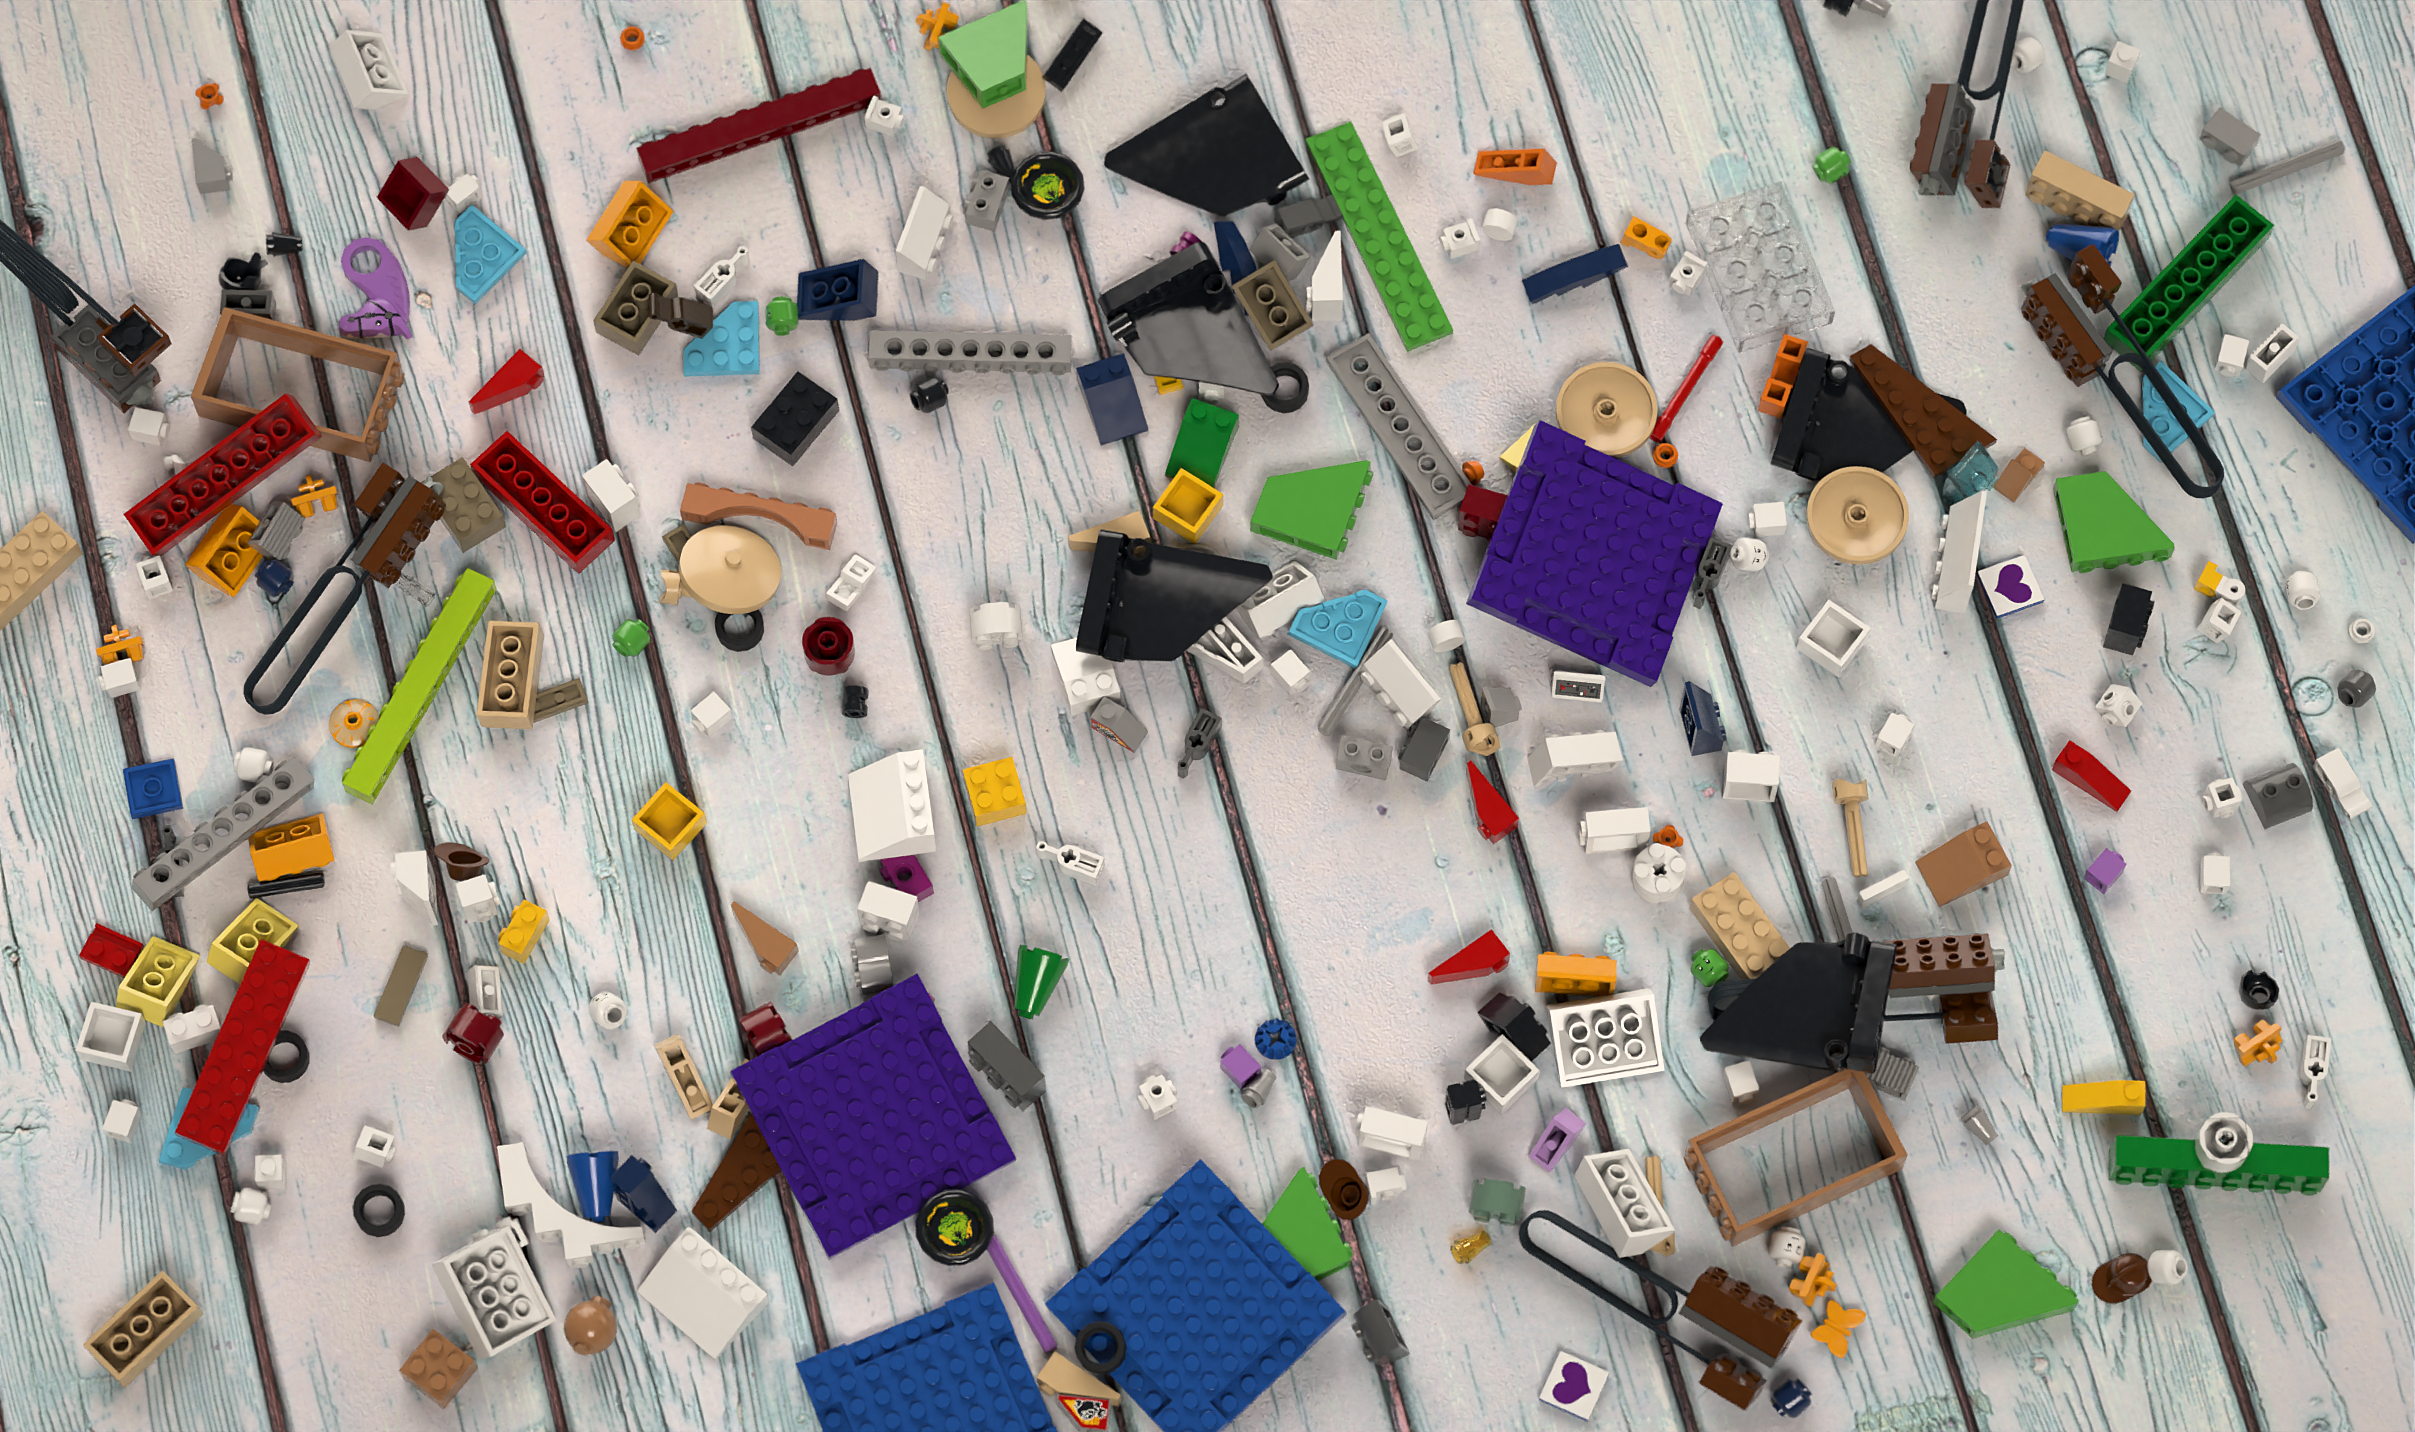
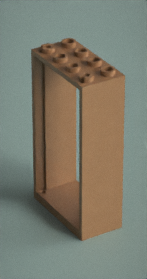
[191,307,405,462]
[1684,1069,1908,1247]

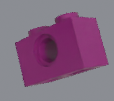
[879,855,934,902]

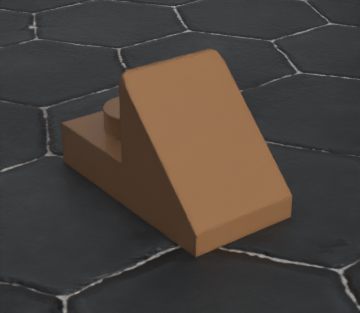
[1994,448,2045,502]

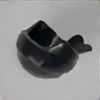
[218,252,268,290]

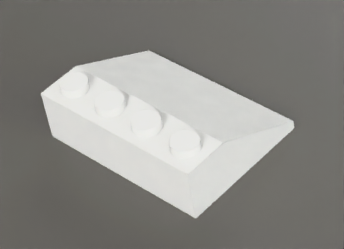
[1931,491,1987,614]
[848,749,936,862]
[1546,988,1665,1088]
[431,1225,556,1360]
[637,1226,769,1360]

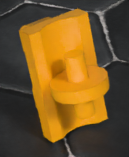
[915,2,959,51]
[291,474,338,518]
[96,625,144,665]
[2234,1020,2282,1067]
[1789,1253,1837,1308]

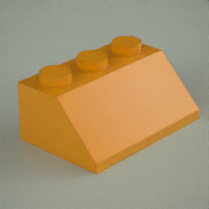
[586,181,674,268]
[184,504,263,597]
[248,813,335,882]
[1535,952,1617,997]

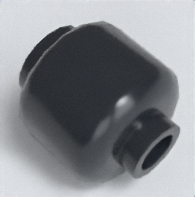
[910,376,949,413]

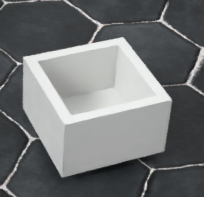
[582,459,641,533]
[1797,600,1871,678]
[1722,750,1780,802]
[857,881,919,941]
[75,1002,146,1072]
[1464,1035,1540,1115]

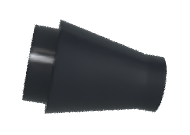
[987,145,1015,183]
[266,232,302,257]

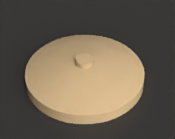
[947,55,1046,138]
[1556,362,1658,458]
[1806,466,1909,565]
[679,525,781,614]

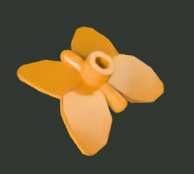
[1811,1300,1866,1358]

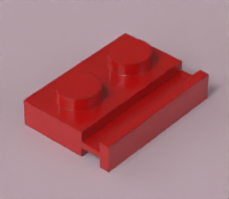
[79,923,144,978]

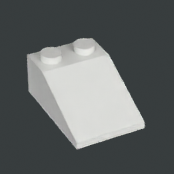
[1306,231,1343,321]
[1050,638,1121,716]

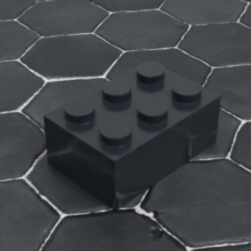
[751,371,839,466]

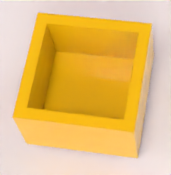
[1153,468,1224,544]
[962,757,1027,827]
[631,782,707,861]

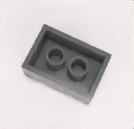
[968,1021,1046,1112]

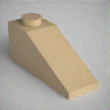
[1068,511,1150,554]
[654,1034,713,1120]
[707,1059,750,1140]
[1037,1352,1122,1406]

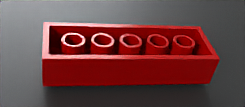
[470,431,615,574]

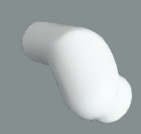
[164,454,187,475]

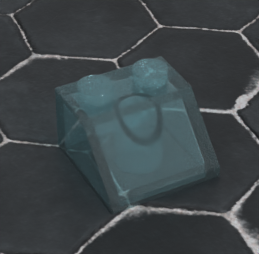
[1941,441,1999,505]

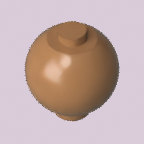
[564,1296,617,1355]

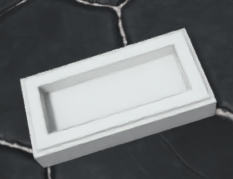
[1857,870,1909,909]

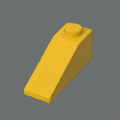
[2062,1080,2145,1115]

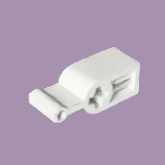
[694,246,750,309]
[2313,748,2373,820]
[1036,841,1105,886]
[2300,1035,2331,1109]

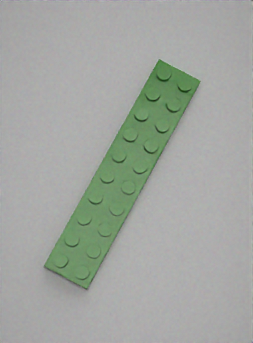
[1306,121,1453,352]

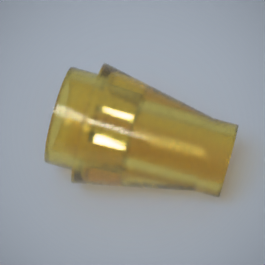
[1450,1231,1491,1264]

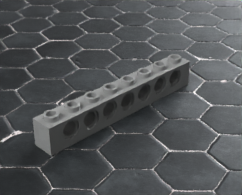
[869,330,1072,375]
[132,757,315,912]

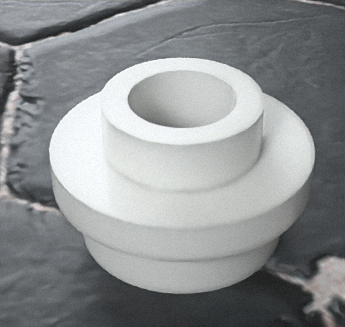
[2349,619,2375,644]

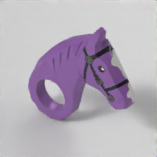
[338,237,412,340]

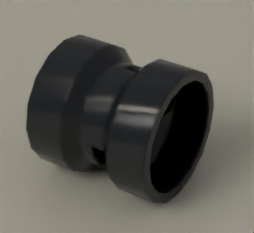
[1823,0,1854,17]
[842,685,869,718]

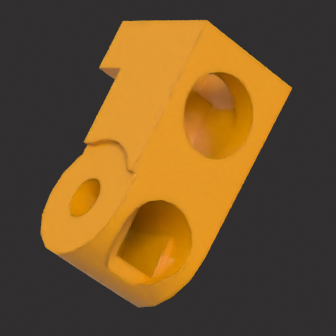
[1620,216,1672,259]

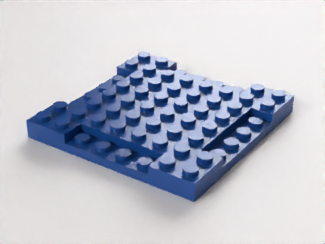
[2276,285,2415,544]
[1045,1159,1347,1432]
[796,1282,1057,1432]

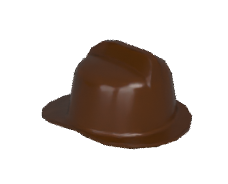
[434,842,490,882]
[1319,1159,1369,1220]
[2092,1253,2152,1304]

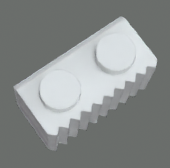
[2245,324,2300,383]

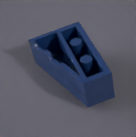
[610,1155,677,1233]

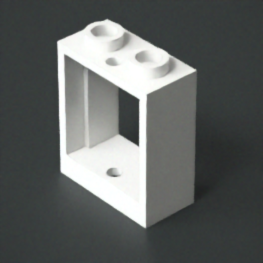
[1579,807,1650,854]
[1355,1106,1428,1161]

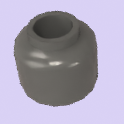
[2337,669,2376,708]

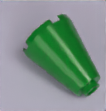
[1014,945,1069,1020]

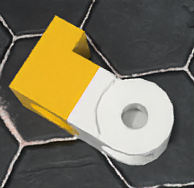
[2194,561,2245,606]

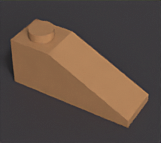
[731,901,799,976]

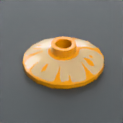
[329,699,380,748]

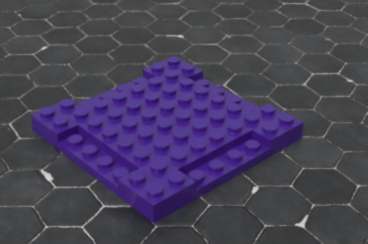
[1466,420,1723,687]
[730,974,1017,1260]

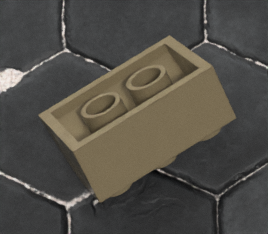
[1232,260,1314,351]

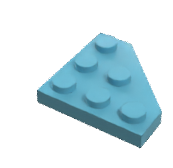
[454,204,527,305]
[683,301,760,377]
[2142,361,2215,463]
[1287,589,1388,669]
[159,1087,259,1170]

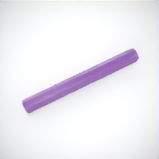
[987,1236,1057,1353]

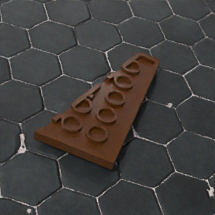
[1849,344,1997,479]
[692,1114,781,1233]

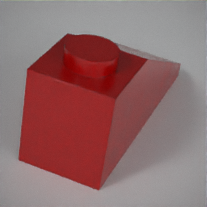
[469,349,545,414]
[2052,740,2131,812]
[1466,760,1519,844]
[1428,929,1510,985]

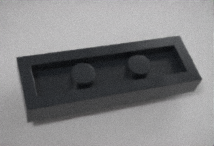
[1042,18,1103,92]

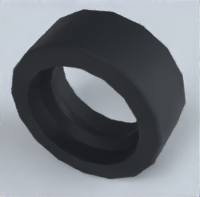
[1262,362,1309,413]
[715,609,764,652]
[263,1030,310,1083]
[353,1184,405,1237]
[1074,1321,1127,1375]

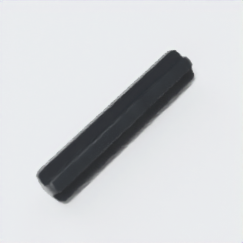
[247,873,325,898]

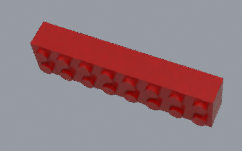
[123,393,322,557]
[175,939,311,1156]

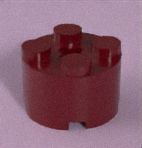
[802,617,855,676]
[739,1001,793,1056]
[442,1003,504,1063]

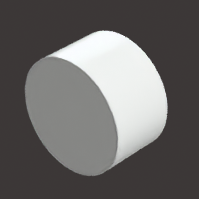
[1482,209,1518,241]
[1428,620,1465,652]

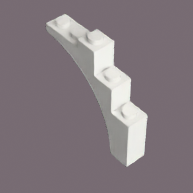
[497,1142,646,1268]

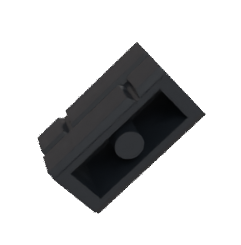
[1445,1079,1487,1125]

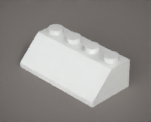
[1574,1149,1675,1258]

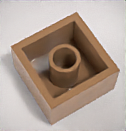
[399,1329,478,1409]

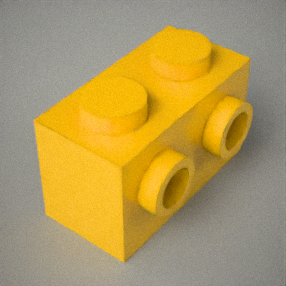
[498,899,550,964]

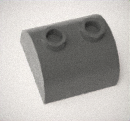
[2243,763,2313,829]
[1351,1299,1410,1365]

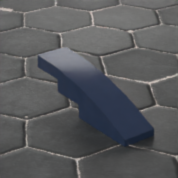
[1213,221,1257,316]
[1522,244,1629,304]

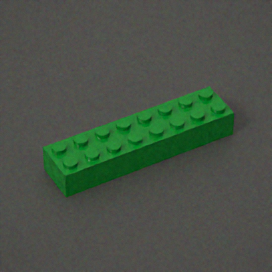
[2103,194,2274,372]
[2109,1135,2329,1195]

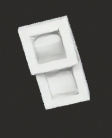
[825,555,877,612]

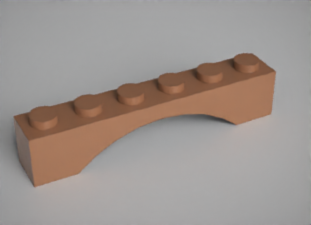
[680,482,837,550]

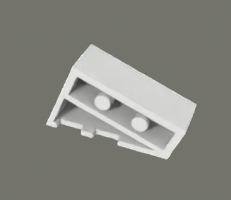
[1186,617,1264,684]
[1527,730,1623,787]

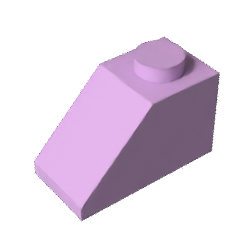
[1528,1108,1586,1172]

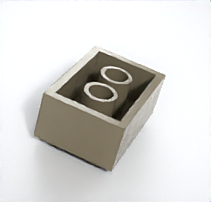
[593,261,678,355]
[421,457,506,553]

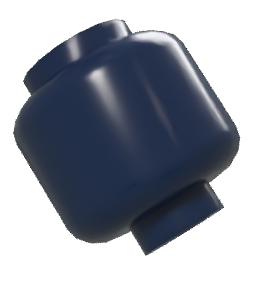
[255,559,294,597]
[1772,1378,1812,1418]

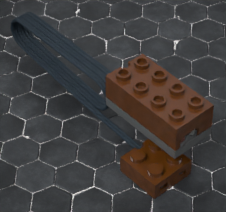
[1519,1210,1803,1411]

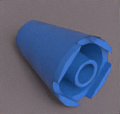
[2046,223,2119,266]
[566,1151,619,1223]

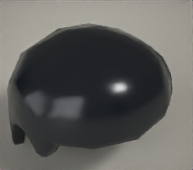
[2239,970,2279,1010]

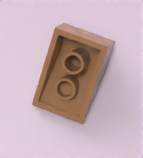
[1915,821,2012,907]

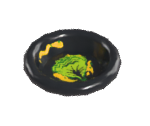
[1010,151,1085,220]
[915,1189,994,1266]

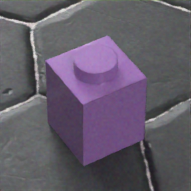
[2084,848,2127,894]
[1220,1044,1261,1091]

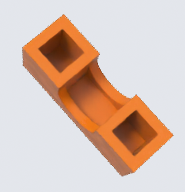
[1758,334,1808,419]

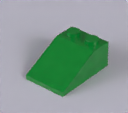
[1165,398,1239,488]

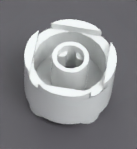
[969,602,1023,650]
[1632,843,1686,903]
[2195,1112,2253,1173]

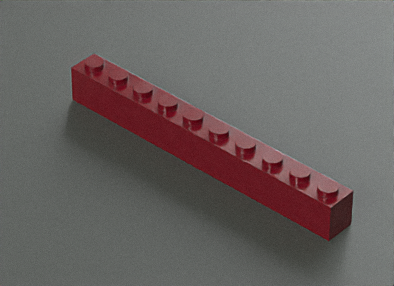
[636,68,882,184]

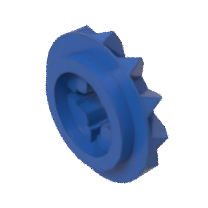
[1255,1018,1297,1060]

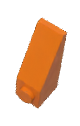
[1474,148,1557,185]

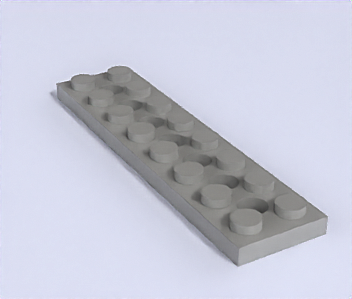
[1326,333,1472,520]

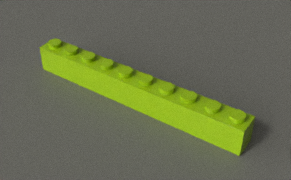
[342,568,497,805]

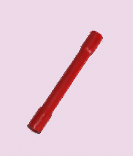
[1650,335,1724,443]

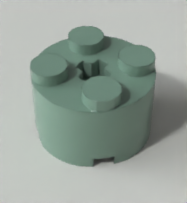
[1469,1179,1526,1226]

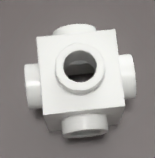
[2095,684,2143,727]
[2202,777,2242,818]
[1137,1075,1177,1121]

